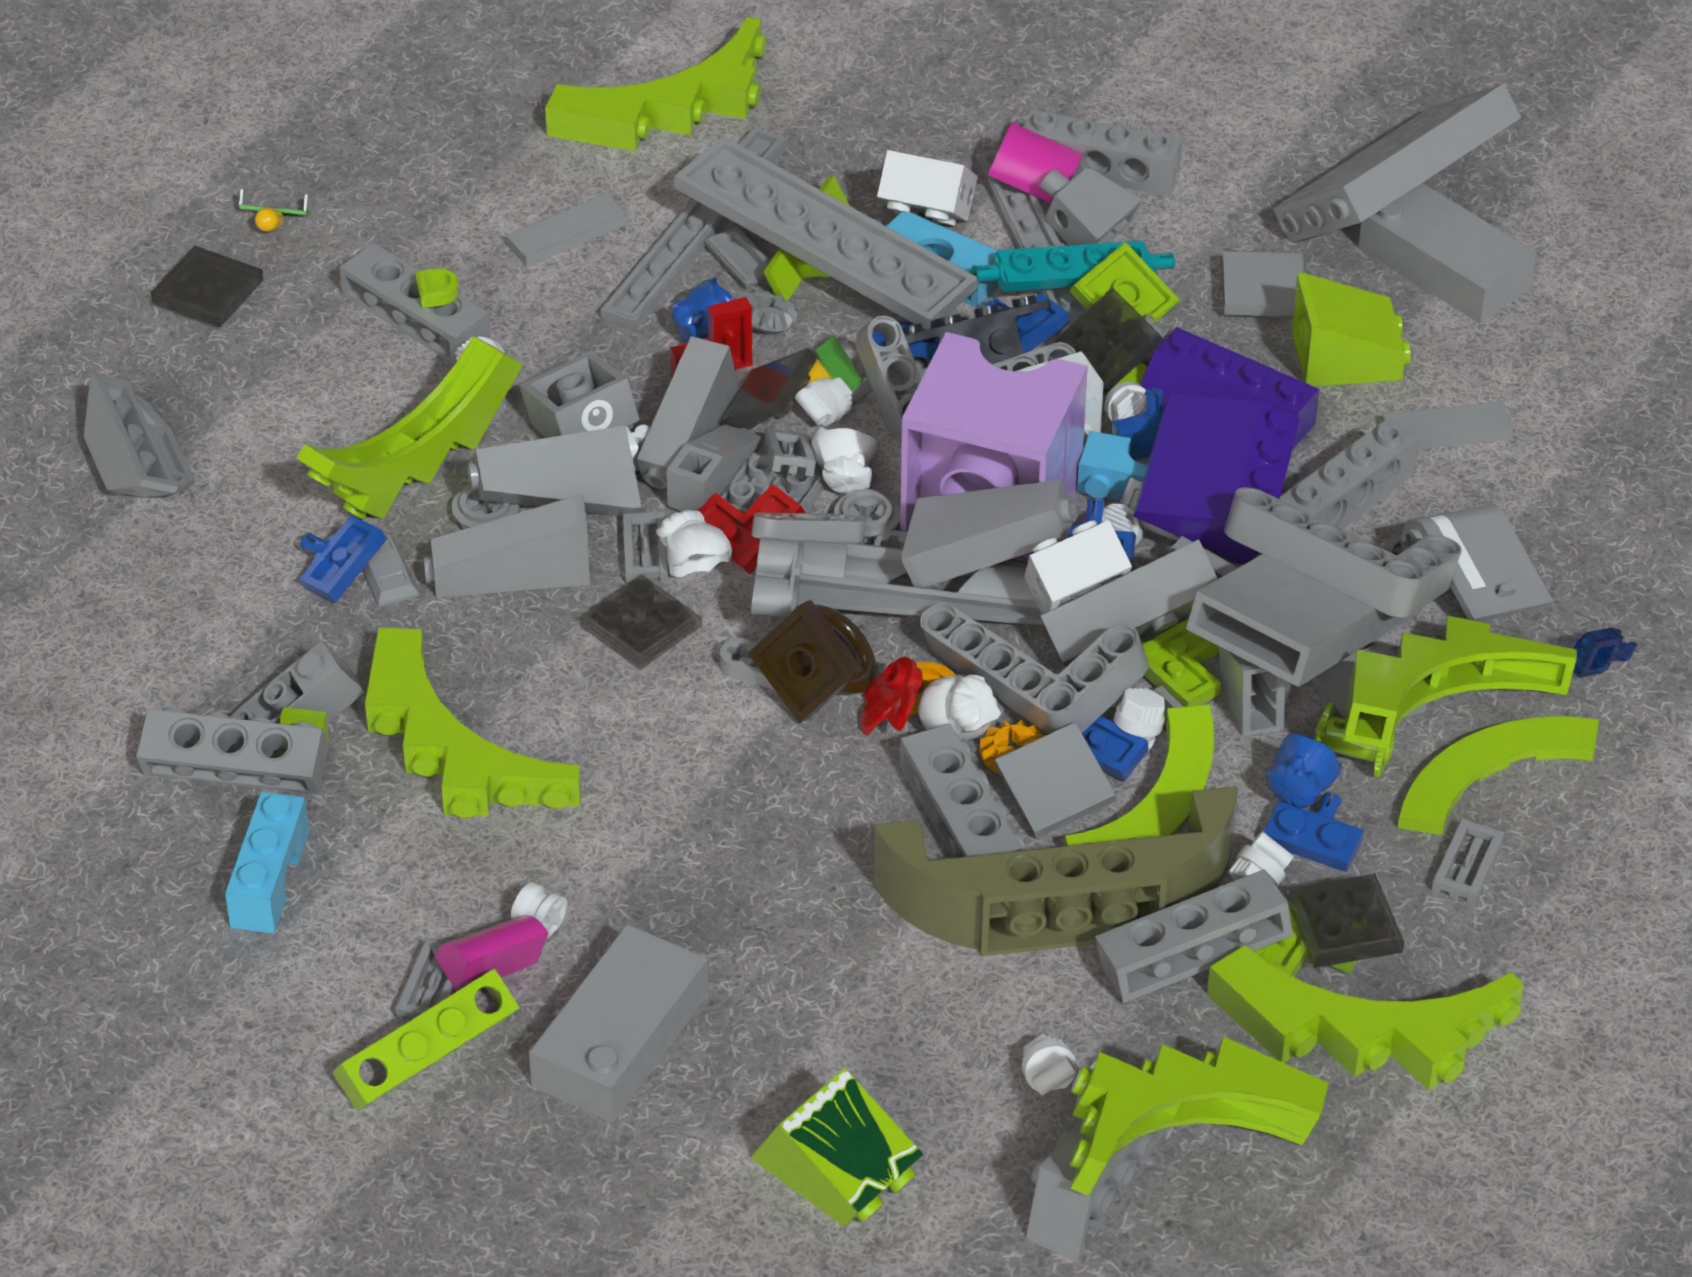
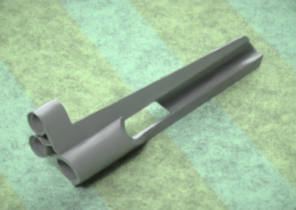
[751,537,1166,633]

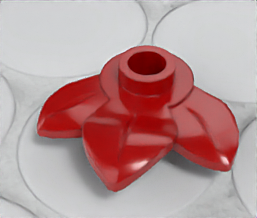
[860,657,923,736]

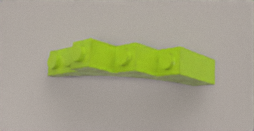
[545,17,767,151]
[296,336,524,520]
[1344,615,1577,749]
[365,627,582,818]
[1207,945,1524,1090]
[1069,1036,1329,1196]

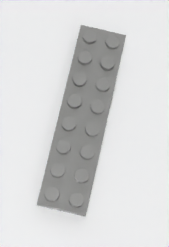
[674,136,977,330]

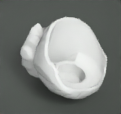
[811,427,878,495]
[656,509,732,577]
[918,675,1001,740]

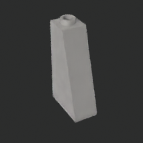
[637,336,739,489]
[467,425,642,516]
[900,479,1077,588]
[424,495,590,598]

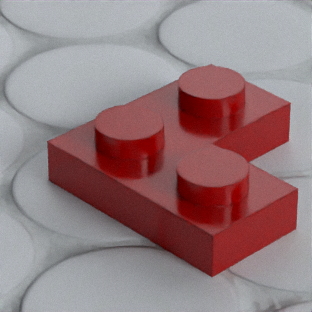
[670,297,753,377]
[699,483,806,575]

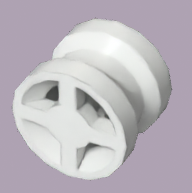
[511,882,567,938]

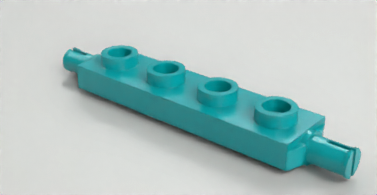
[971,241,1175,292]

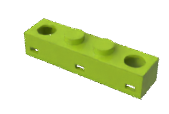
[332,968,520,1111]

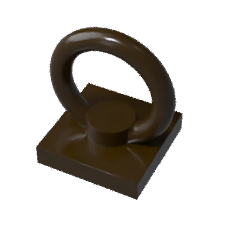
[748,600,876,723]

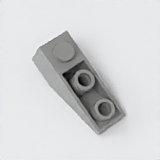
[666,424,762,511]
[229,640,366,751]

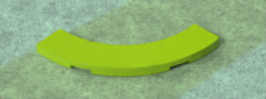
[1063,704,1214,846]
[1397,716,1599,835]

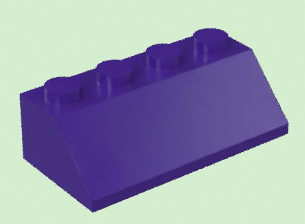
[1140,327,1319,450]

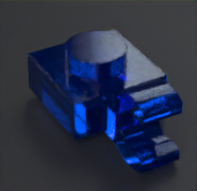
[1573,627,1638,678]

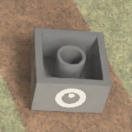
[519,351,640,438]

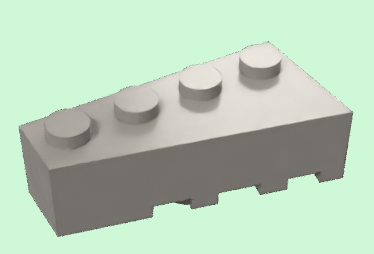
[1041,539,1218,667]
[1026,1118,1169,1263]

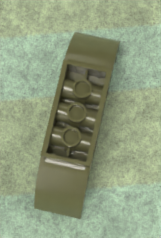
[873,786,1238,957]

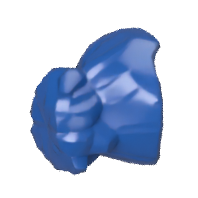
[671,277,734,344]
[1265,733,1342,809]

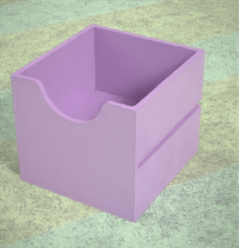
[900,332,1088,562]

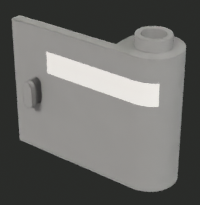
[1401,504,1554,622]

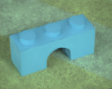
[886,211,999,308]
[1077,431,1147,501]
[225,792,310,934]

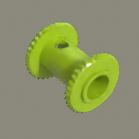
[1314,702,1396,777]

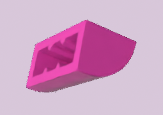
[988,122,1083,203]
[435,915,549,992]

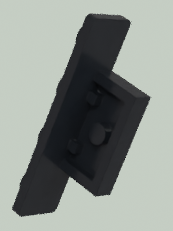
[902,295,1051,364]

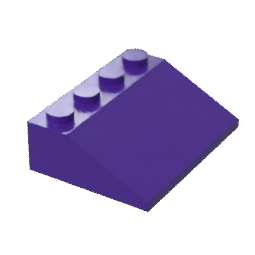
[1133,393,1300,565]

